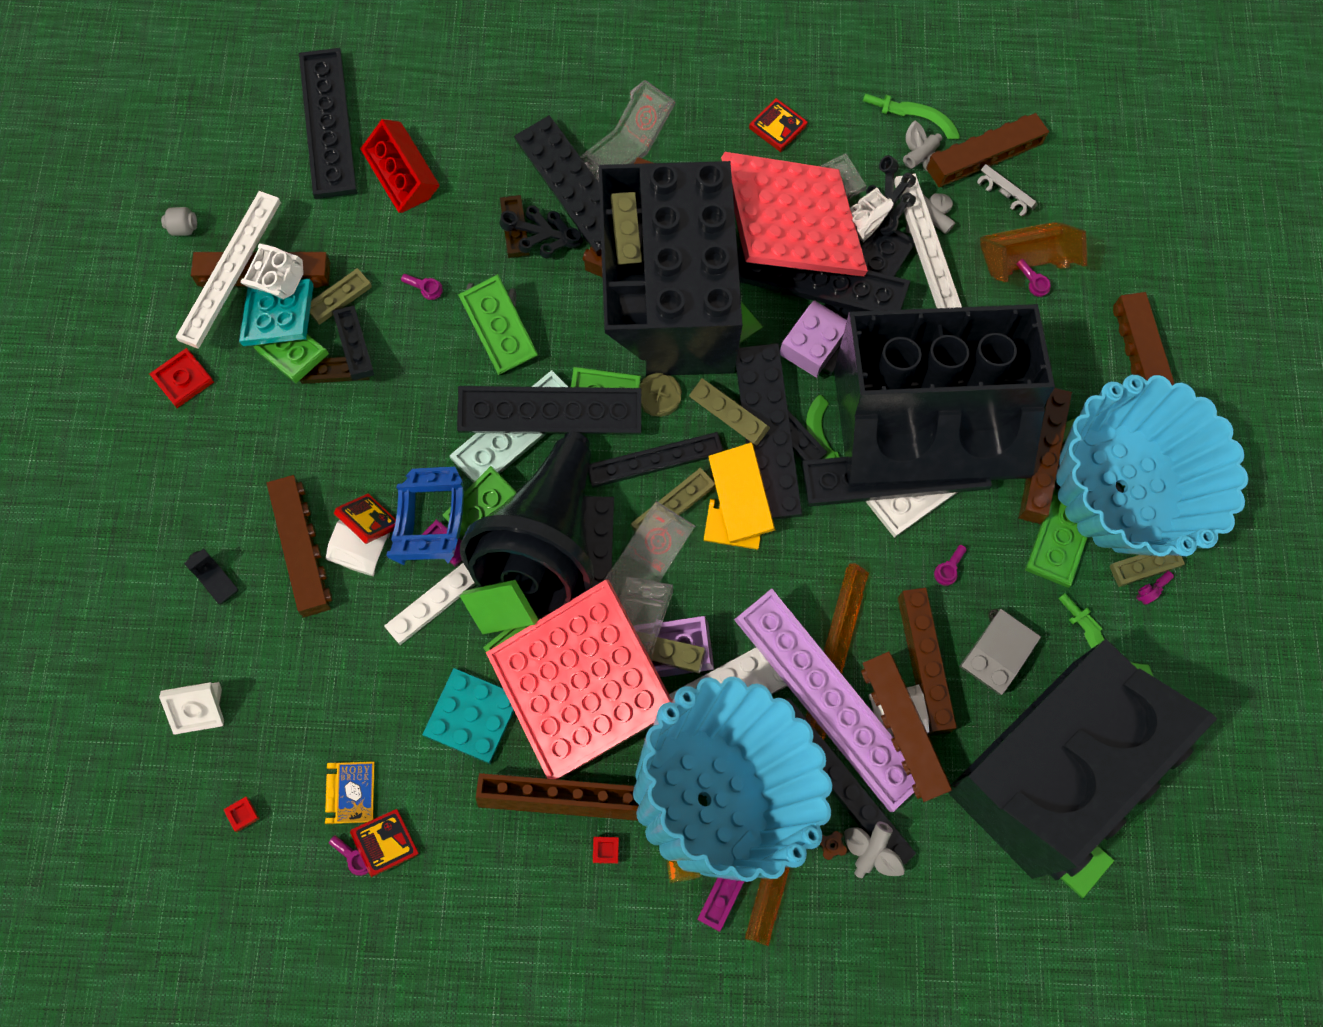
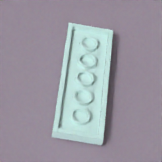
[450,370,568,483]

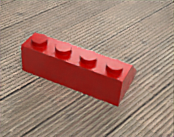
[361,119,440,213]

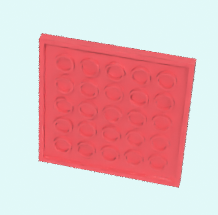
[721,152,868,276]
[486,580,673,780]

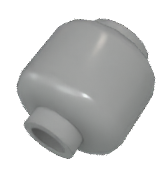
[161,207,197,236]

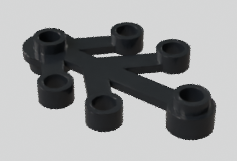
[866,155,916,236]
[499,206,582,259]

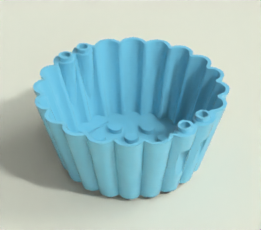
[1056,375,1248,556]
[633,677,832,882]

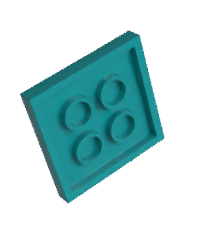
[239,279,313,346]
[422,668,514,764]

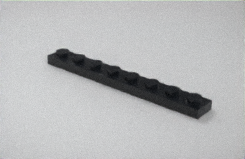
[785,698,916,865]

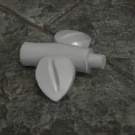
[903,121,942,171]
[906,193,955,234]
[844,821,905,878]

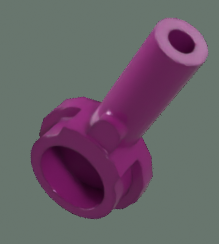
[1016,259,1051,297]
[401,273,443,300]
[934,545,967,586]
[1136,571,1174,605]
[329,835,369,876]

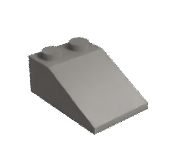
[959,609,1041,695]

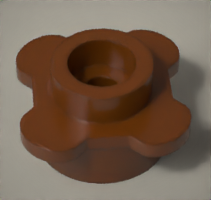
[820,831,847,860]

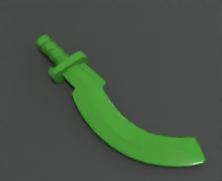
[863,93,960,139]
[806,395,839,459]
[1058,593,1154,677]

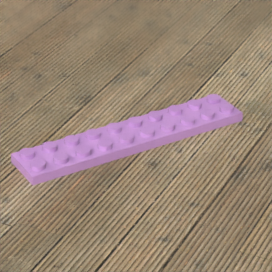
[734,589,915,812]

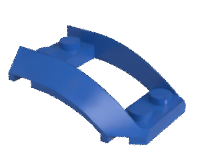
[387,467,464,565]

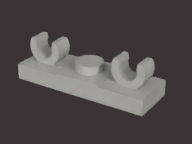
[977,164,1038,217]

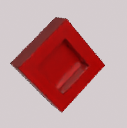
[224,797,260,832]
[593,837,619,864]

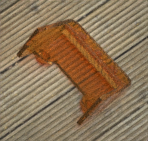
[980,222,1087,282]

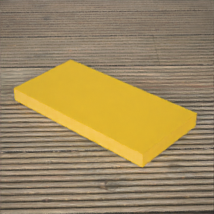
[708,443,775,543]

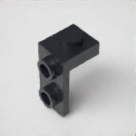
[184,548,239,605]

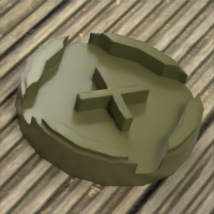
[639,373,682,417]

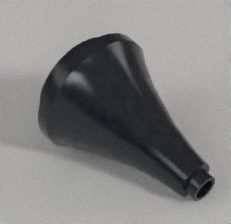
[460,432,594,614]

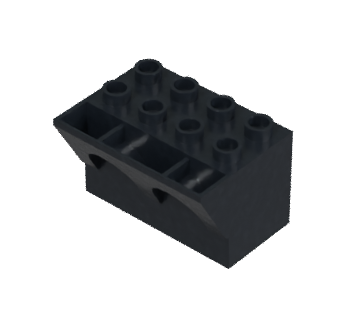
[598,161,743,376]
[834,304,1055,487]
[948,638,1217,881]

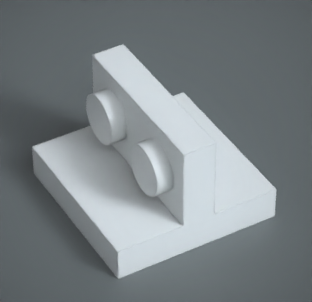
[159,682,224,734]

